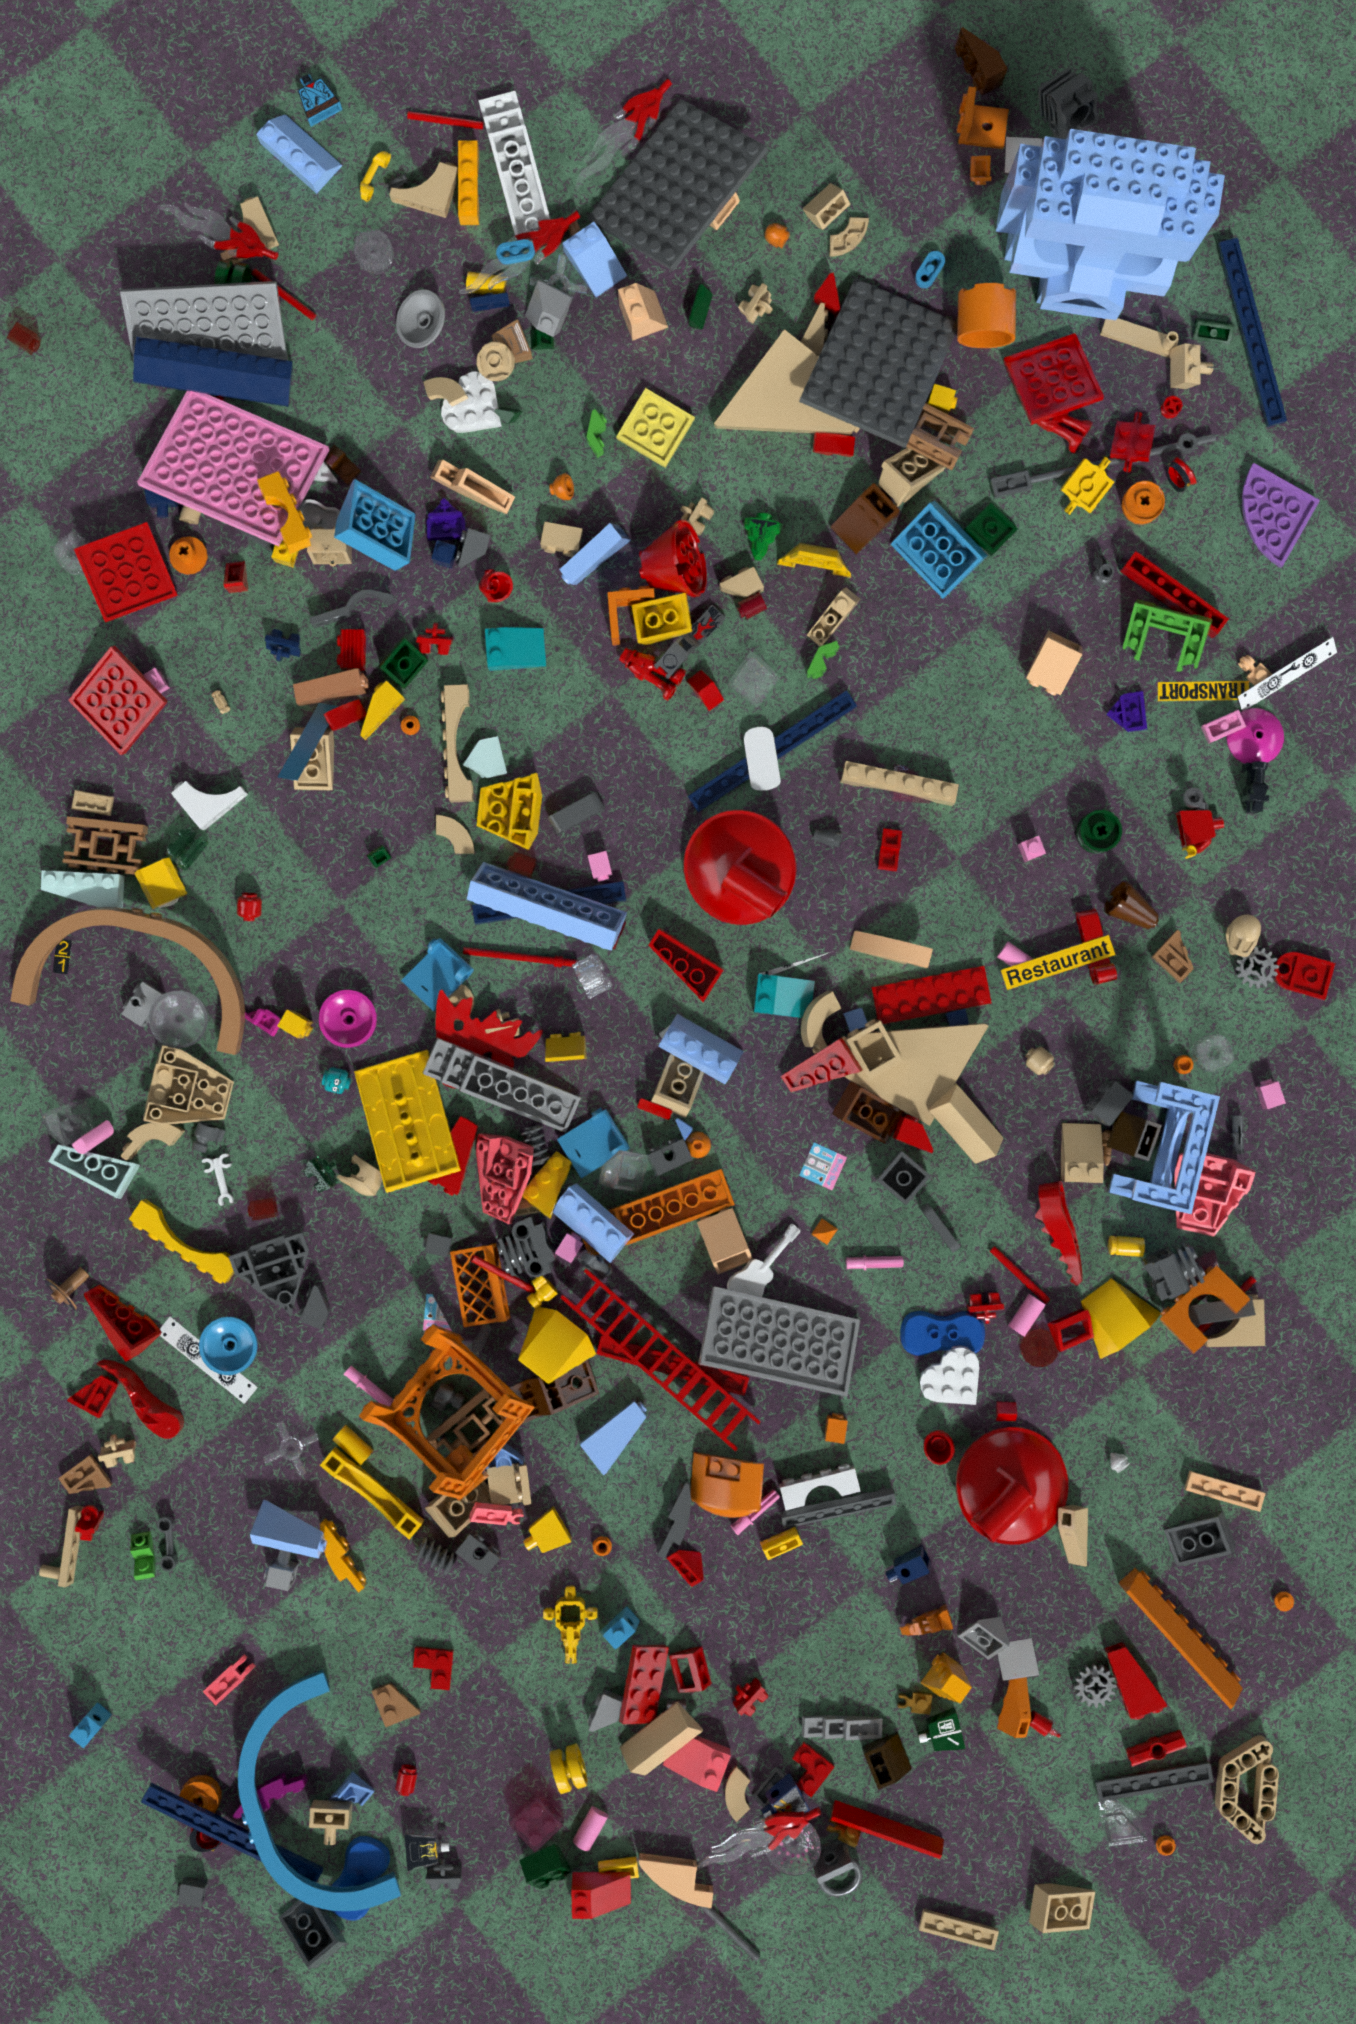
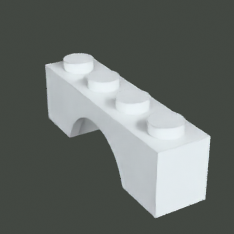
[779,1464,860,1510]

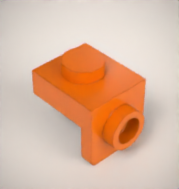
[970,155,992,185]

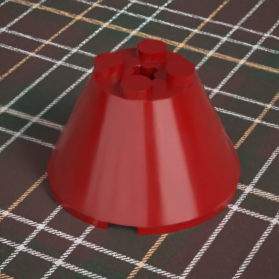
[639,520,707,597]

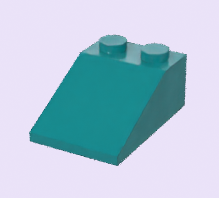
[485,627,546,671]
[753,974,815,1018]

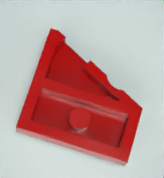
[67,1374,120,1418]

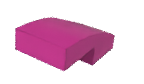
[245,1009,281,1036]

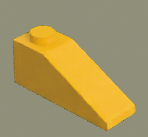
[360,681,405,740]

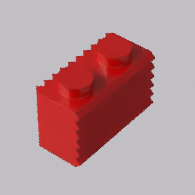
[337,629,366,671]

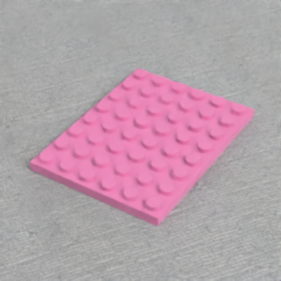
[137,391,329,546]

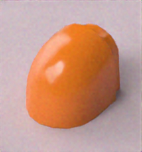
[764,223,790,248]

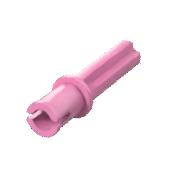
[846,1255,904,1270]
[343,1365,393,1406]
[730,1490,780,1535]

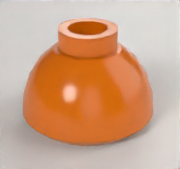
[549,473,574,500]
[685,1131,711,1158]

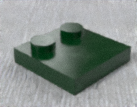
[964,503,1018,557]

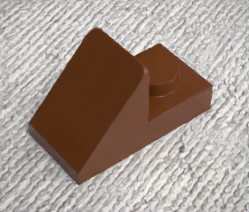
[324,445,361,485]

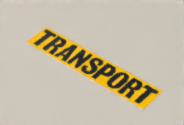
[1158,681,1249,701]

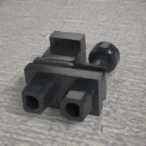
[1241,761,1269,814]

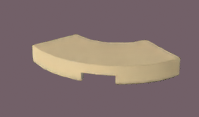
[829,217,869,257]
[423,377,468,407]
[436,815,475,854]
[725,1765,750,1822]

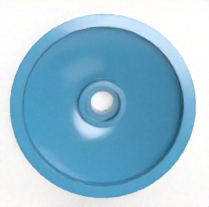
[199,1317,258,1375]

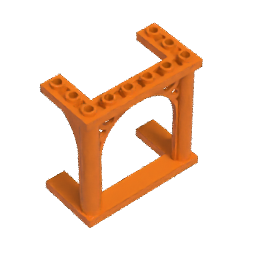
[359,1324,535,1499]

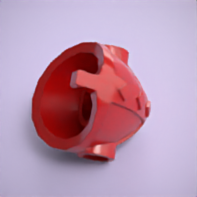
[479,569,513,602]

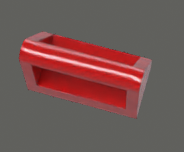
[1047,1309,1094,1352]
[669,1646,712,1693]

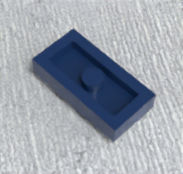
[470,292,510,312]

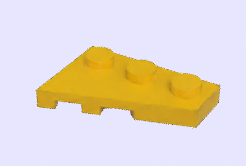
[522,1151,572,1219]

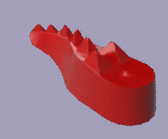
[1035,1181,1083,1286]
[97,1359,184,1439]

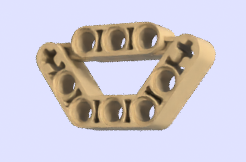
[1215,1735,1279,1844]

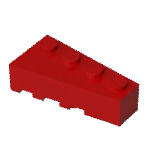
[648,928,725,1002]

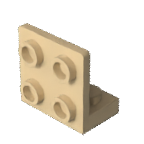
[487,1462,531,1505]

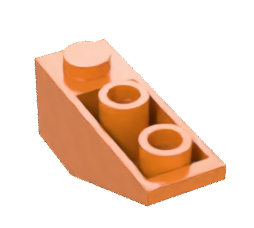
[997,1674,1031,1738]

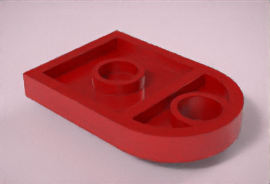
[1273,952,1336,1000]

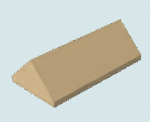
[928,1084,1003,1164]
[620,1701,703,1775]

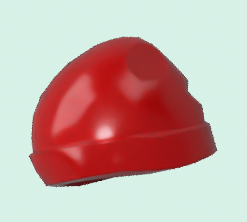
[923,1430,955,1465]

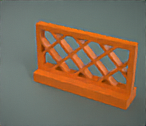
[450,1243,511,1327]

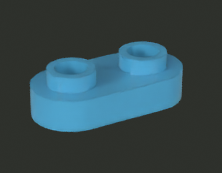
[496,239,535,264]
[915,251,945,288]

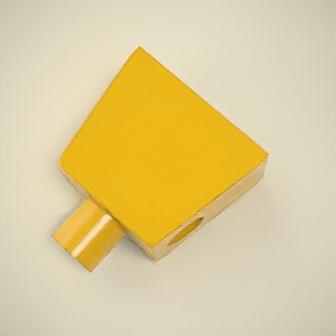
[523,1506,572,1553]

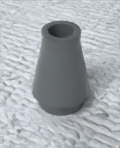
[813,829,843,848]

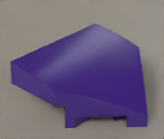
[427,498,466,541]
[1106,691,1148,732]

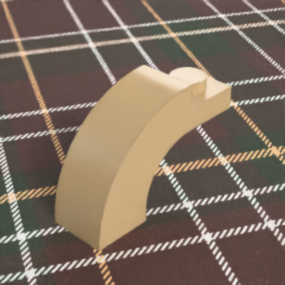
[121,1123,185,1161]

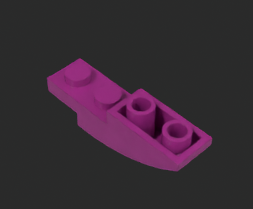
[233,1773,308,1820]

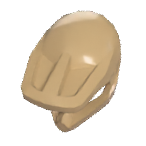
[1225,915,1261,957]
[337,1154,382,1196]

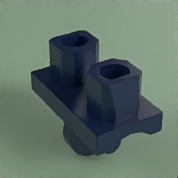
[264,629,301,662]

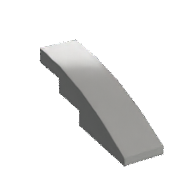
[801,1715,883,1740]

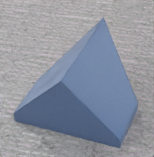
[485,1443,525,1469]
[328,1771,375,1806]

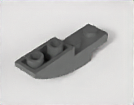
[656,1480,691,1559]

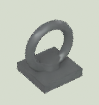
[808,1839,863,1897]

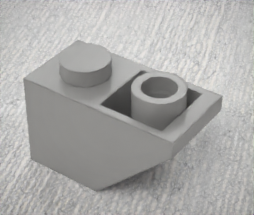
[587,1689,623,1732]

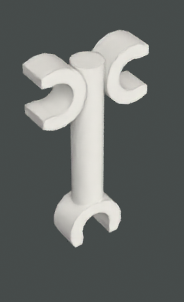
[202,1153,234,1206]

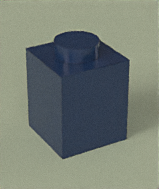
[431,540,457,569]
[945,1009,969,1026]

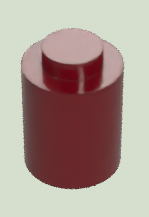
[736,592,767,620]

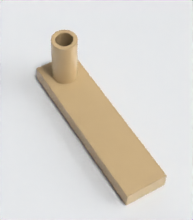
[1100,318,1179,358]
[39,1506,84,1587]

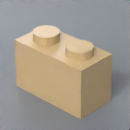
[540,522,583,557]

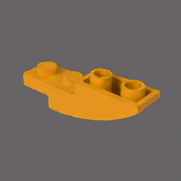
[320,1518,367,1593]

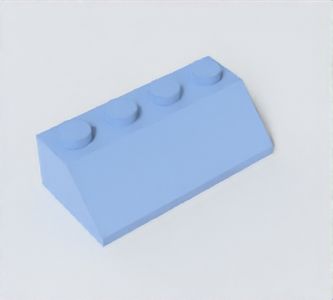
[256,114,342,194]
[659,1014,744,1084]
[553,1183,634,1263]

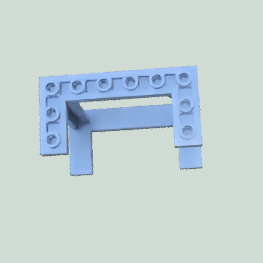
[1108,1081,1220,1214]

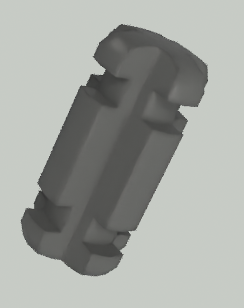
[385,175,409,194]

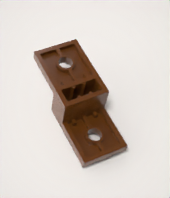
[494,1359,600,1425]

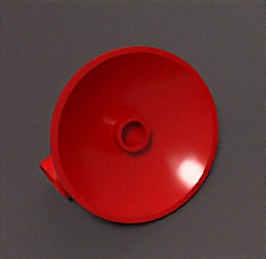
[684,810,797,925]
[956,1427,1069,1545]

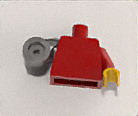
[1176,788,1224,859]

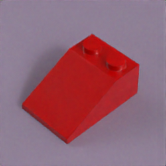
[571,1872,631,1919]

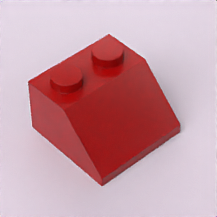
[892,1114,933,1153]

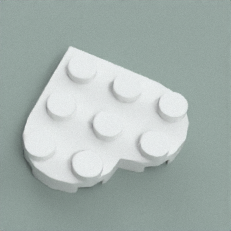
[441,372,501,433]
[919,1346,979,1405]

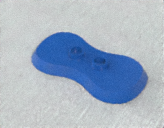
[900,1311,985,1356]
[330,1836,390,1921]

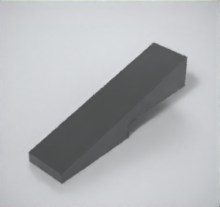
[1188,1296,1256,1326]

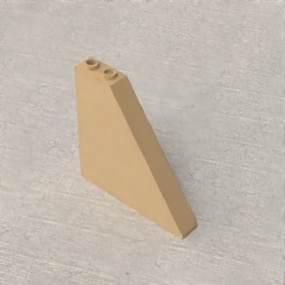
[714,329,860,435]
[842,1023,988,1126]

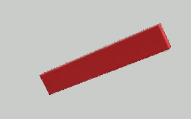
[830,1800,944,1859]

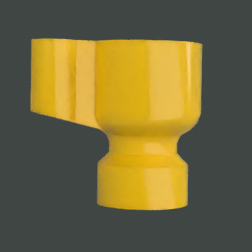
[526,1275,558,1309]

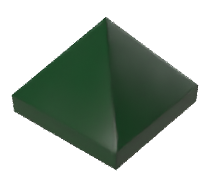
[366,845,392,868]

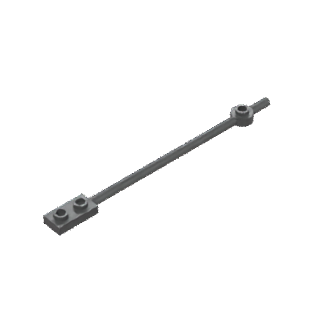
[990,433,1216,499]

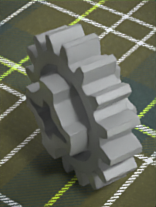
[1236,947,1279,989]
[1073,1663,1117,1708]

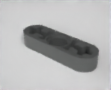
[920,1203,961,1253]

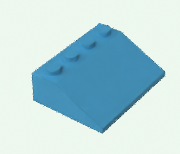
[334,479,416,571]
[891,501,988,599]

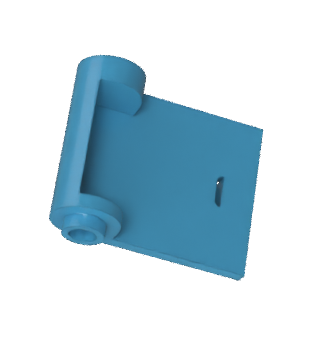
[401,938,474,1012]
[557,1108,630,1178]

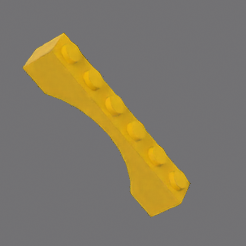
[129,1199,234,1284]
[320,1446,424,1540]

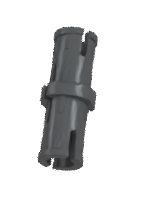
[1230,1115,1246,1154]

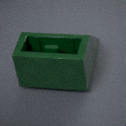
[519,1844,572,1889]

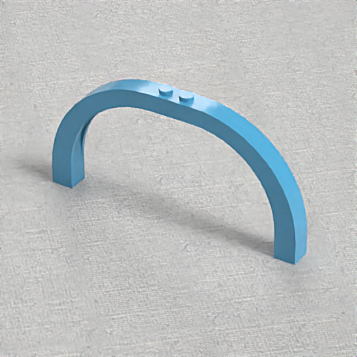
[238,1669,401,1911]

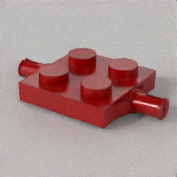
[1110,412,1155,472]

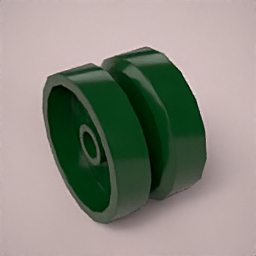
[214,260,251,284]
[1075,810,1122,854]

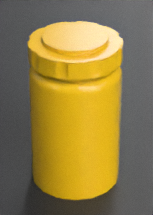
[1108,1236,1145,1257]

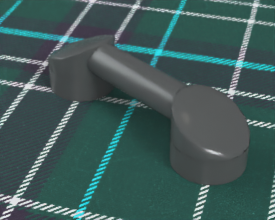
[157,1516,178,1571]

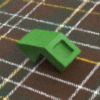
[586,409,607,458]
[806,641,839,679]
[130,1531,156,1580]

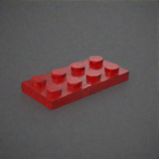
[619,1645,669,1724]

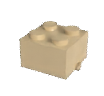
[307,527,352,567]

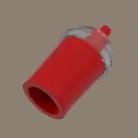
[1029,1711,1061,1739]

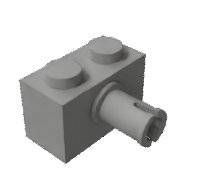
[122,982,166,1027]
[264,1550,299,1591]

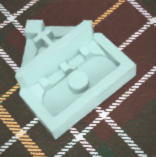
[463,736,507,778]

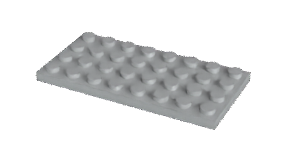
[120,281,288,362]
[698,1287,860,1396]

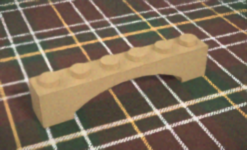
[441,685,474,803]
[840,761,959,806]

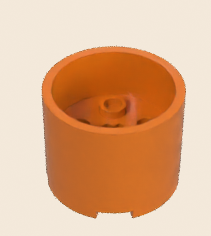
[957,283,1016,348]

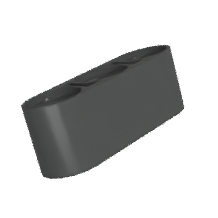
[548,792,605,835]

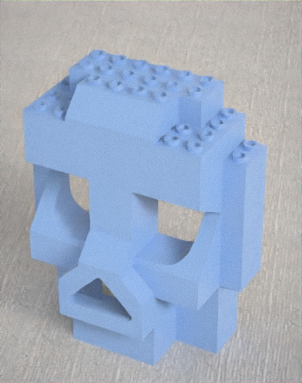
[996,129,1225,320]

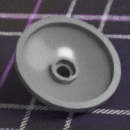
[396,290,445,348]

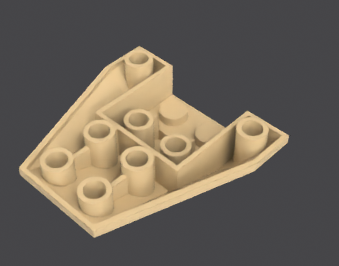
[143,1045,234,1125]

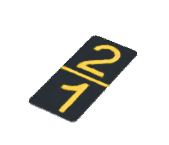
[53,939,72,974]

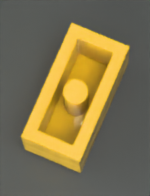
[277,1010,313,1038]

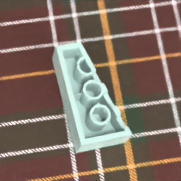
[41,870,125,908]
[48,1145,140,1199]

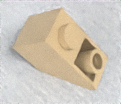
[719,567,764,599]

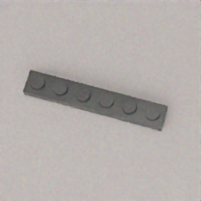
[780,1488,896,1529]
[1095,1761,1214,1802]

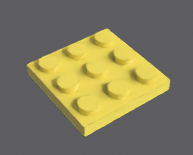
[616,388,695,468]

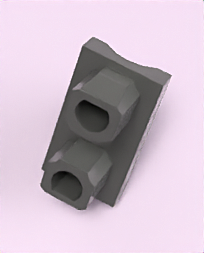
[425,1858,462,1890]

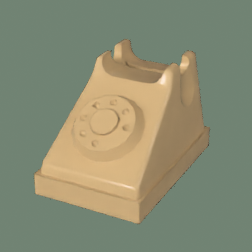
[877,448,945,507]

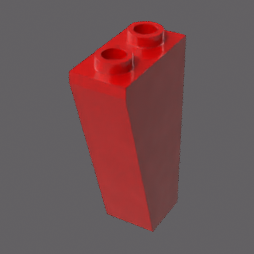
[428,1115,479,1196]
[1104,1642,1167,1720]

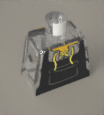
[404,1827,450,1871]

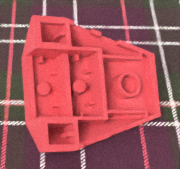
[1174,1153,1256,1237]

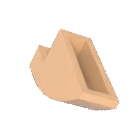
[430,460,515,514]
[850,931,933,968]
[639,1853,713,1908]

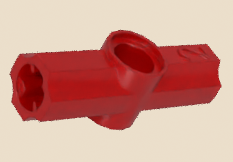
[1125,1730,1187,1767]

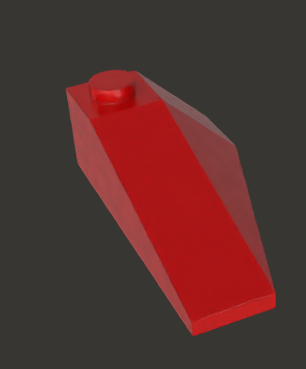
[84,1285,162,1362]

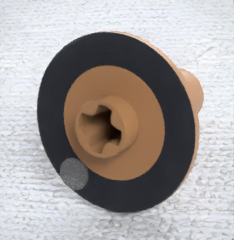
[45,1267,89,1310]

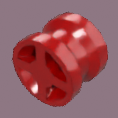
[1160,396,1183,419]

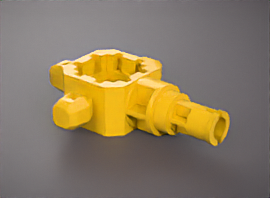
[543,1585,598,1664]

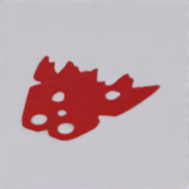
[436,990,543,1089]

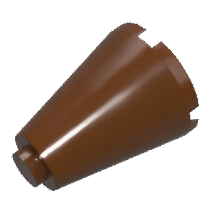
[1104,881,1159,929]

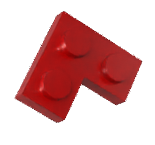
[413,1646,454,1690]
[792,1741,835,1798]

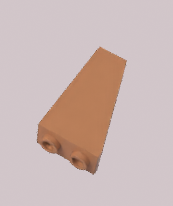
[293,668,369,706]

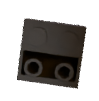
[1106,1111,1162,1161]
[862,1732,912,1790]

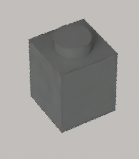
[422,1232,453,1257]
[176,1877,208,1908]

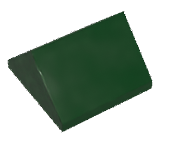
[379,637,429,690]

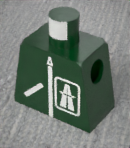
[917,1707,966,1751]

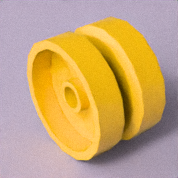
[550,1743,588,1794]

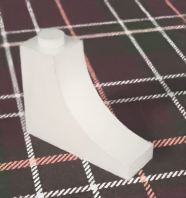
[171,781,248,830]

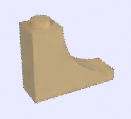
[389,162,458,218]
[220,196,279,264]
[1204,1294,1265,1347]

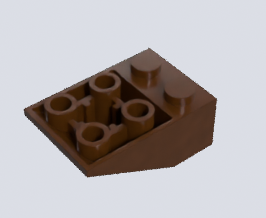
[955,27,1008,96]
[830,483,900,555]

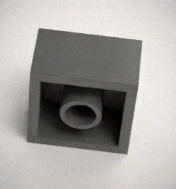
[1084,1081,1134,1126]
[875,1150,931,1205]

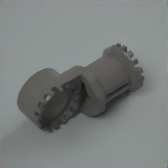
[577,1250,612,1280]

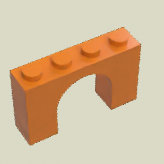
[1160,1265,1251,1354]

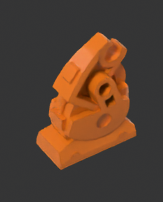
[900,1604,953,1635]

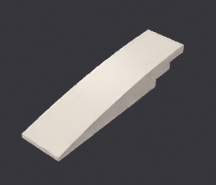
[479,91,550,243]

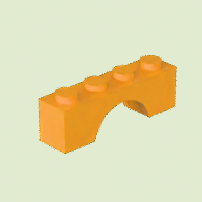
[458,141,479,225]
[257,471,312,554]

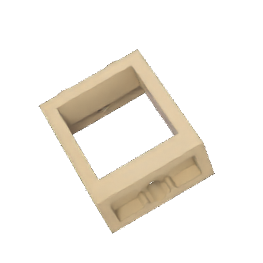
[846,1019,903,1080]

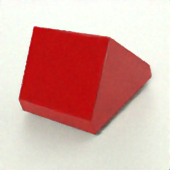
[996,1401,1018,1421]

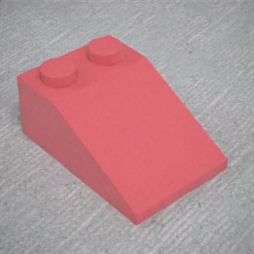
[663,1736,731,1792]

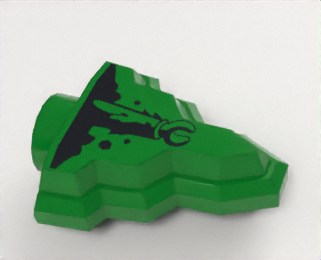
[744,513,782,561]

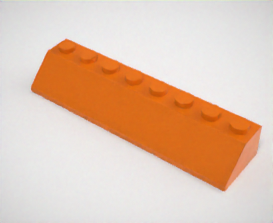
[1118,1568,1243,1709]

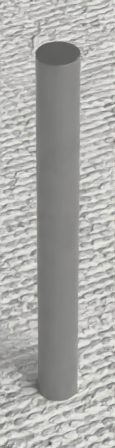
[700,1906,761,1961]

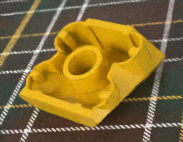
[134,858,187,909]

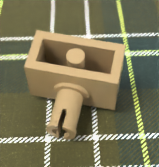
[1170,343,1213,389]
[309,1800,352,1845]

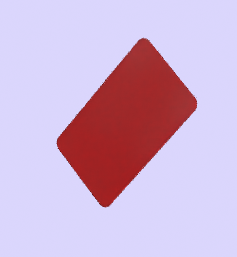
[637,1098,672,1120]

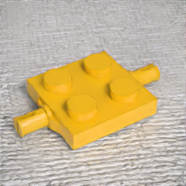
[1060,457,1114,515]

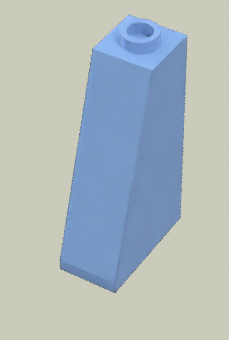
[559,523,631,585]
[580,1399,647,1475]
[250,1500,327,1559]

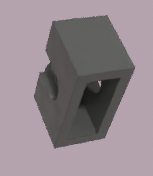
[646,1137,693,1176]
[455,1530,501,1577]

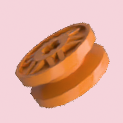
[1121,481,1165,525]
[179,1775,222,1813]

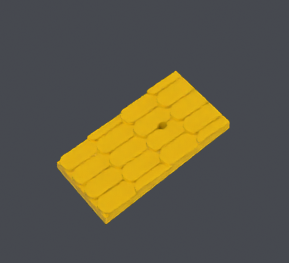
[354,1050,461,1193]

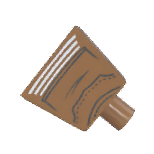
[492,320,533,363]

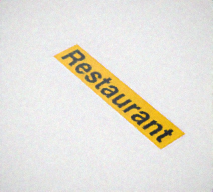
[1001,935,1115,990]

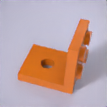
[956,86,1009,149]
[608,586,655,645]

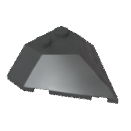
[229,1232,309,1315]

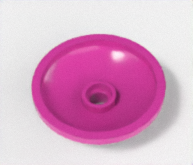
[1226,708,1284,764]
[319,990,377,1048]

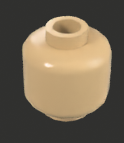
[1025,1047,1055,1075]

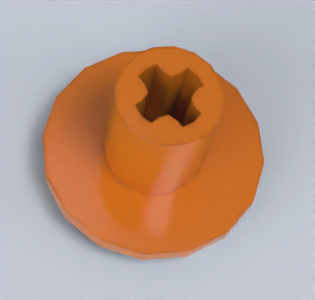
[169,536,208,575]

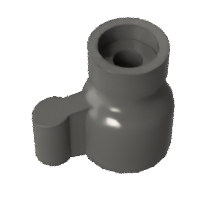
[1092,557,1114,587]
[191,1121,226,1153]
[430,1383,465,1412]

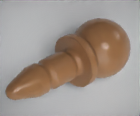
[1102,1130,1112,1166]

